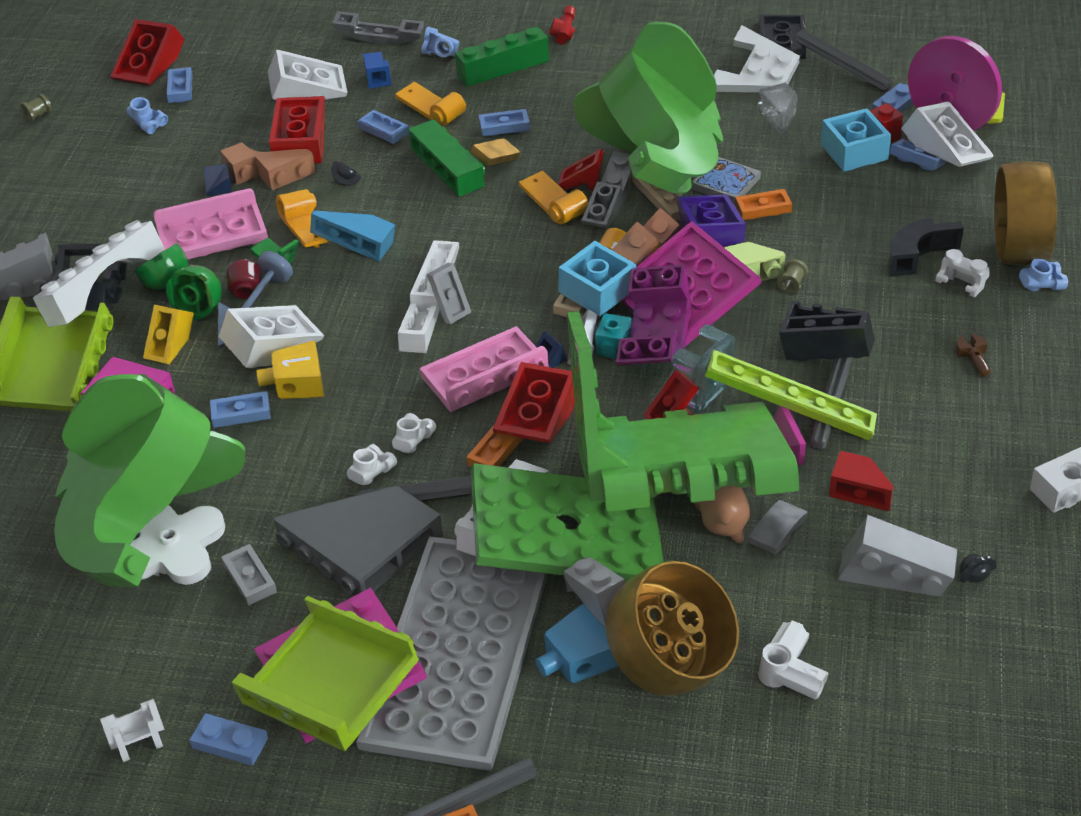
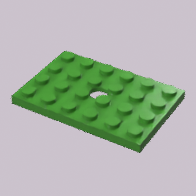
[471,463,664,583]

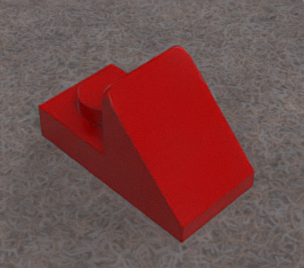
[558,149,604,192]
[643,369,700,420]

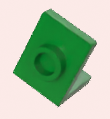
[250,238,299,264]

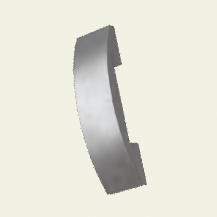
[332,11,425,44]

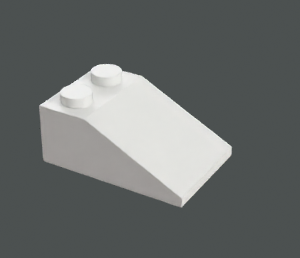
[268,49,348,100]
[901,102,993,167]
[219,305,324,368]

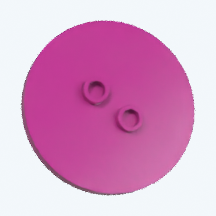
[908,36,1002,131]

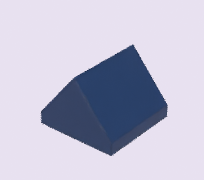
[535,331,567,368]

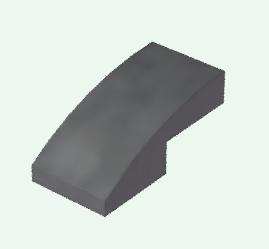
[748,500,807,555]

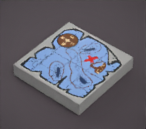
[692,157,761,205]

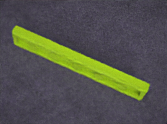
[705,349,877,441]

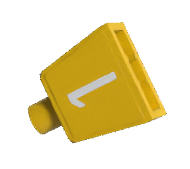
[256,340,324,399]

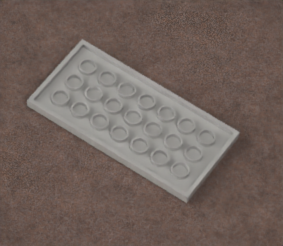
[357,536,548,772]

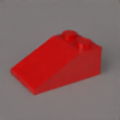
[110,19,185,85]
[269,96,325,164]
[493,362,575,443]

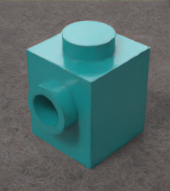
[595,313,631,359]

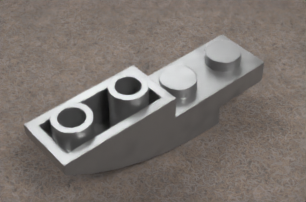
[582,151,633,228]

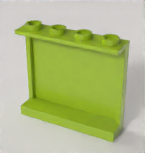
[0,296,113,411]
[231,596,419,751]

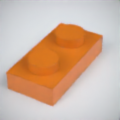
[735,189,792,220]
[467,425,523,467]

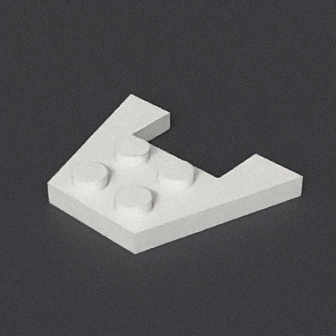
[714,26,800,93]

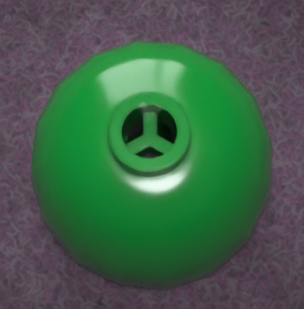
[134,243,189,291]
[166,265,222,320]

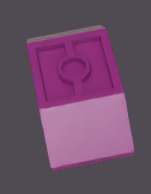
[616,264,691,365]

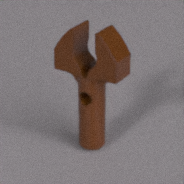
[956,334,991,377]

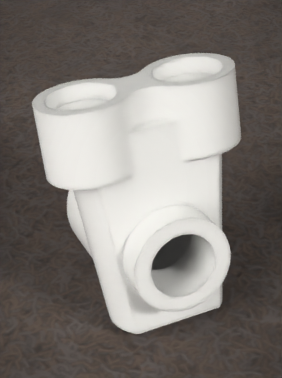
[392,413,436,453]
[347,444,397,485]

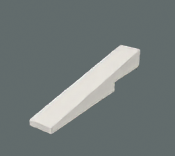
[398,240,459,353]

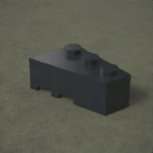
[779,301,875,361]

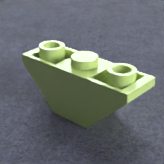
[724,242,786,281]

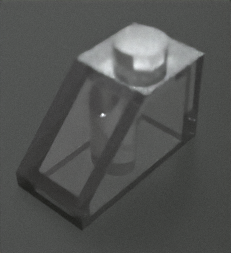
[759,82,798,135]

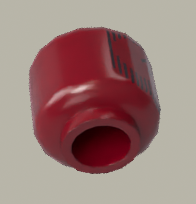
[227,259,261,299]

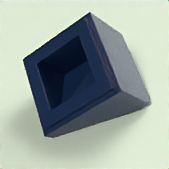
[203,163,232,196]

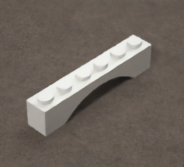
[33,220,165,327]

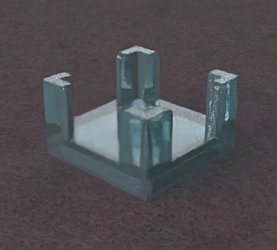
[673,324,735,412]

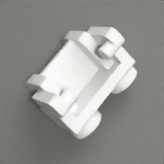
[935,249,989,298]
[100,699,164,762]

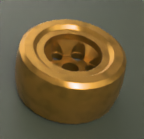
[994,161,1057,265]
[605,561,739,696]

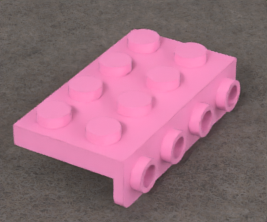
[153,189,268,259]
[419,326,549,412]

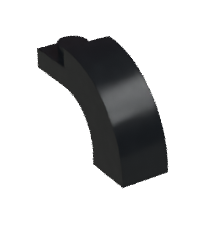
[888,217,964,277]

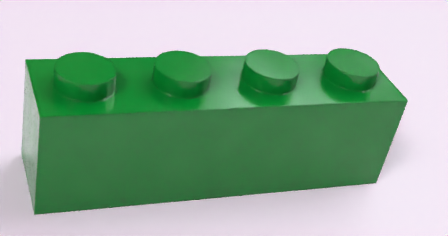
[455,27,549,87]
[408,119,486,197]

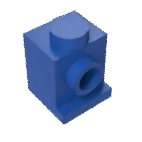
[363,52,392,89]

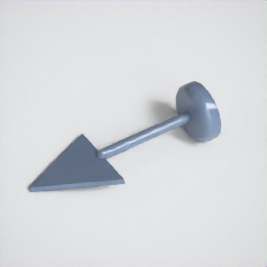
[218,251,293,348]

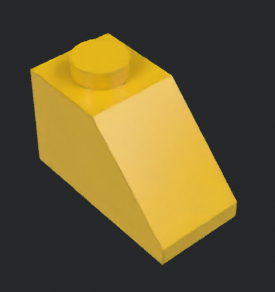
[143,305,194,364]

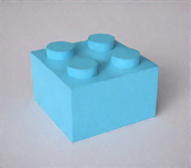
[821,108,891,172]
[558,241,637,317]

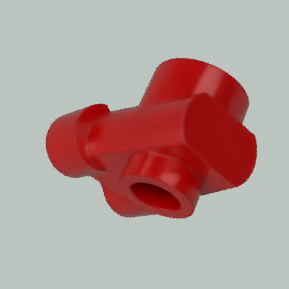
[549,5,576,44]

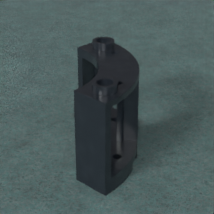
[36,243,127,311]

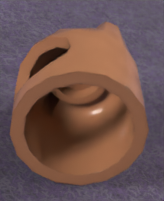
[694,485,750,543]

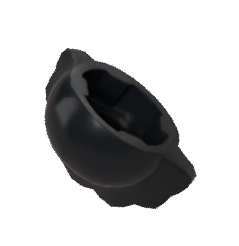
[331,161,361,186]
[960,554,997,582]

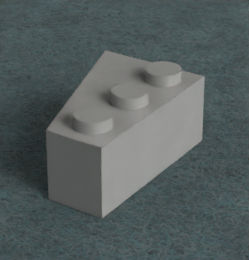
[0,232,56,300]
[838,515,957,597]

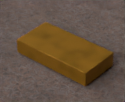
[470,138,521,166]

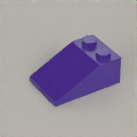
[677,194,746,247]

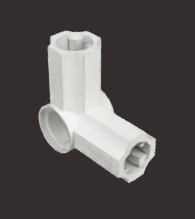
[758,620,828,700]

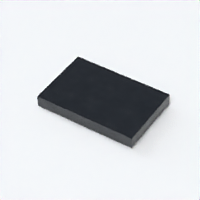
[759,14,806,59]

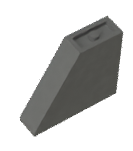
[274,486,443,595]

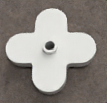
[130,505,225,585]

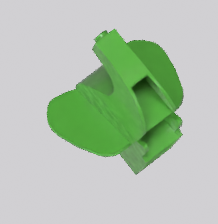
[573,22,723,194]
[54,374,245,587]

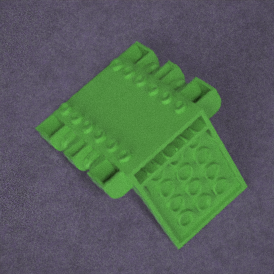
[567,311,799,512]

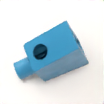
[535,604,618,683]

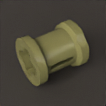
[20,93,52,122]
[777,259,808,294]

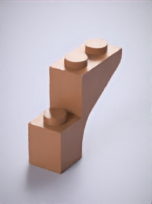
[220,142,316,190]
[612,208,682,266]

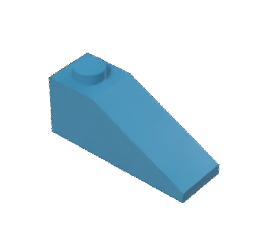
[310,211,395,261]

